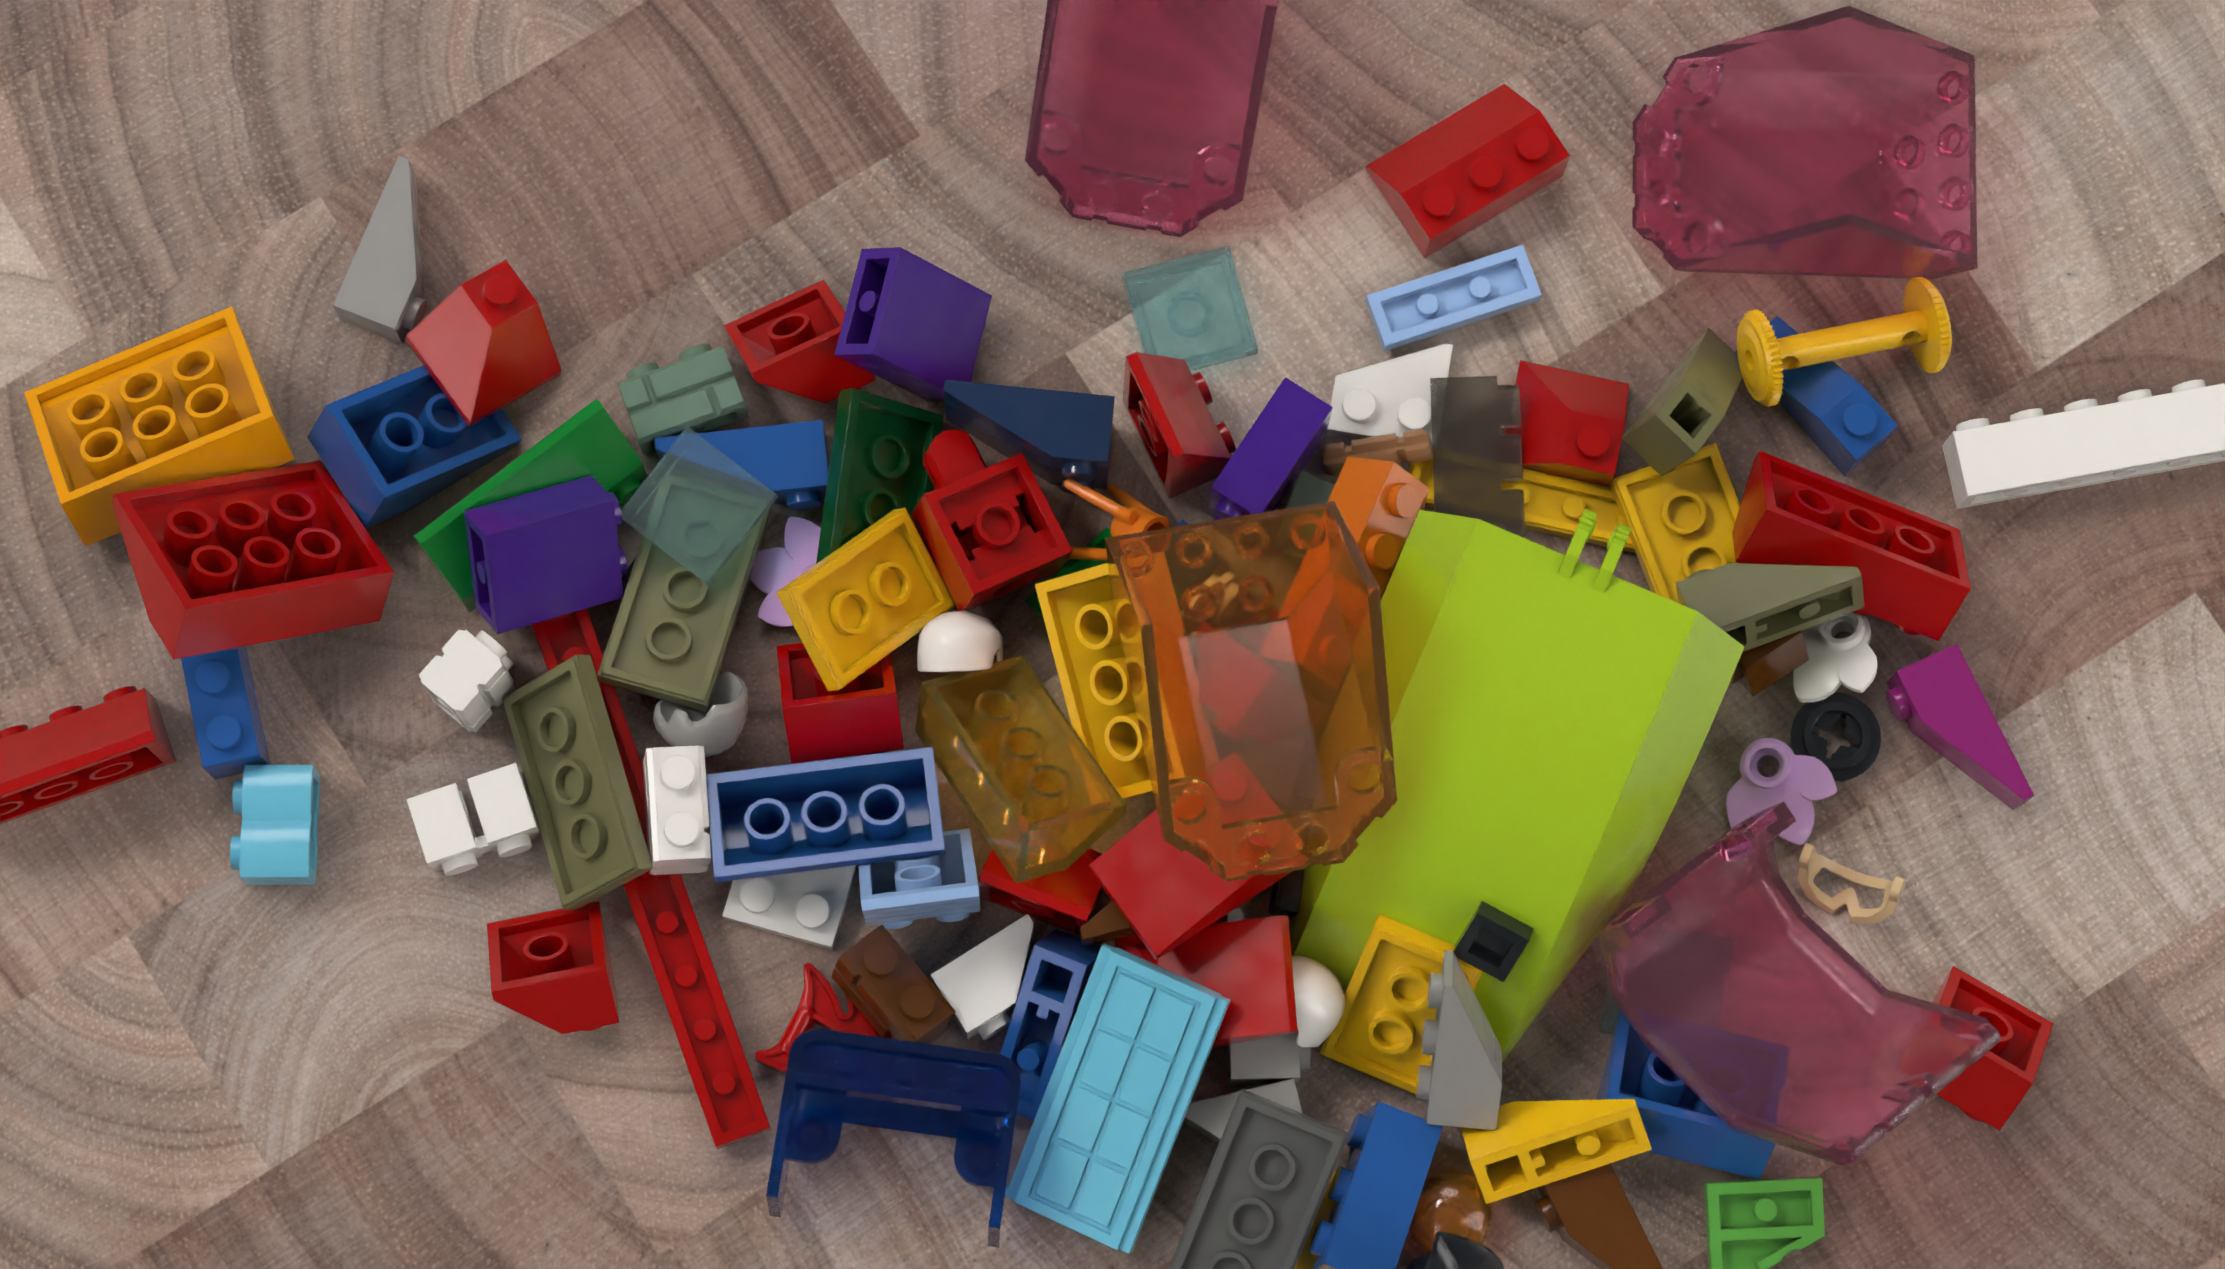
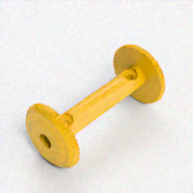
[1736,277,1952,407]

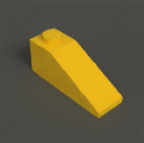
[1461,1099,1652,1204]

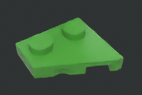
[1703,1176,1825,1269]

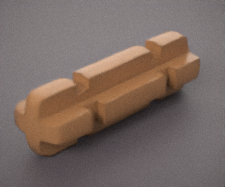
[1322,429,1432,476]

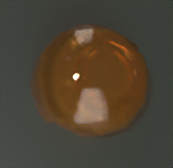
[1409,1168,1495,1254]

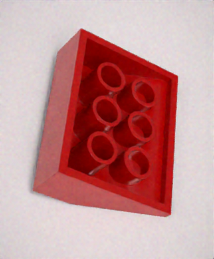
[112,461,394,660]

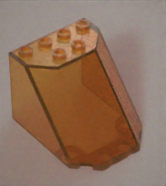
[1105,501,1397,882]

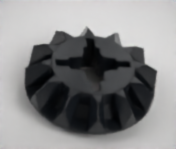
[1789,692,1881,783]

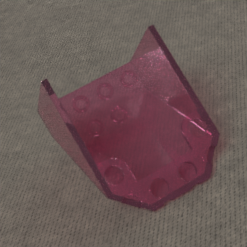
[1025,0,1281,237]
[1632,6,1978,279]

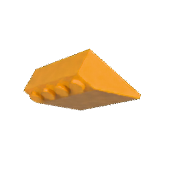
[24,306,295,547]

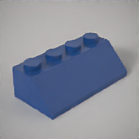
[706,747,946,883]

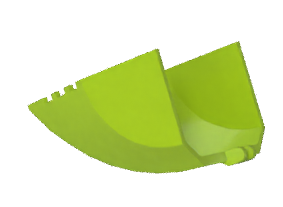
[1289,509,1744,1062]

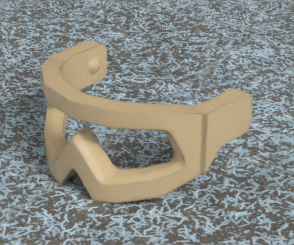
[1797,843,1905,924]

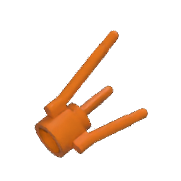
[1064,478,1171,561]

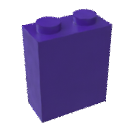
[835,247,992,401]
[1207,377,1333,544]
[464,475,627,634]

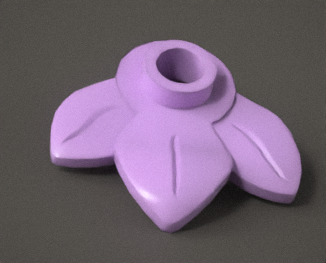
[750,517,821,627]
[1726,738,1837,845]

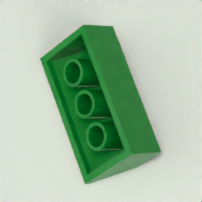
[414,398,648,613]

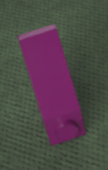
[1886,644,2035,810]

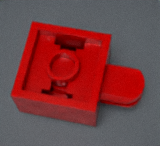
[911,429,1073,611]

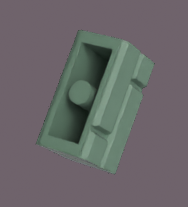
[617,344,749,455]

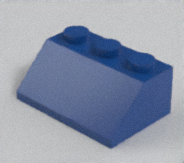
[1597,1008,1789,1180]

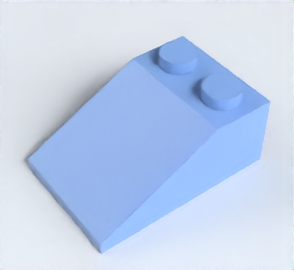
[858,828,981,929]

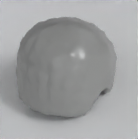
[653,671,748,757]

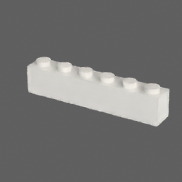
[1942,379,2225,509]

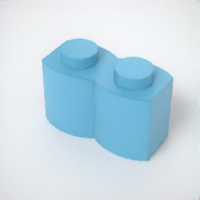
[230,765,320,885]

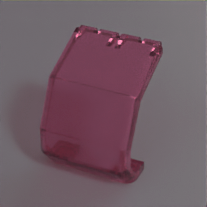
[1598,802,2001,1165]

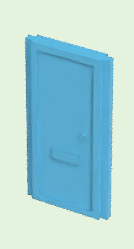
[1005,944,1231,1254]

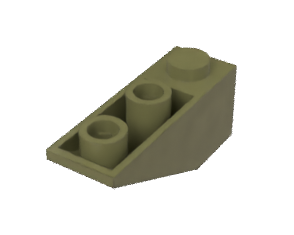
[1622,327,1742,476]

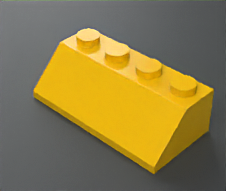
[1035,550,1220,806]

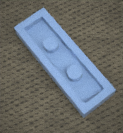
[1365,245,1542,352]

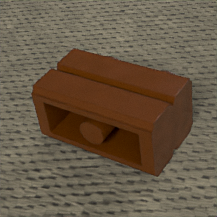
[831,925,956,1063]

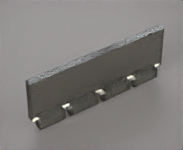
[1430,376,1525,537]

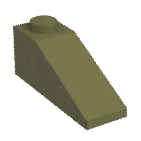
[1676,563,1864,652]

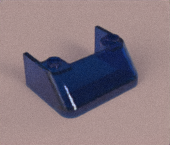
[766,1029,1021,1248]

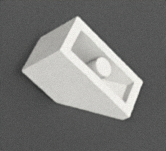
[930,914,1034,1040]

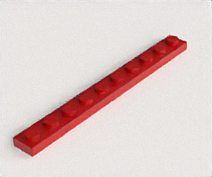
[532,608,772,1149]

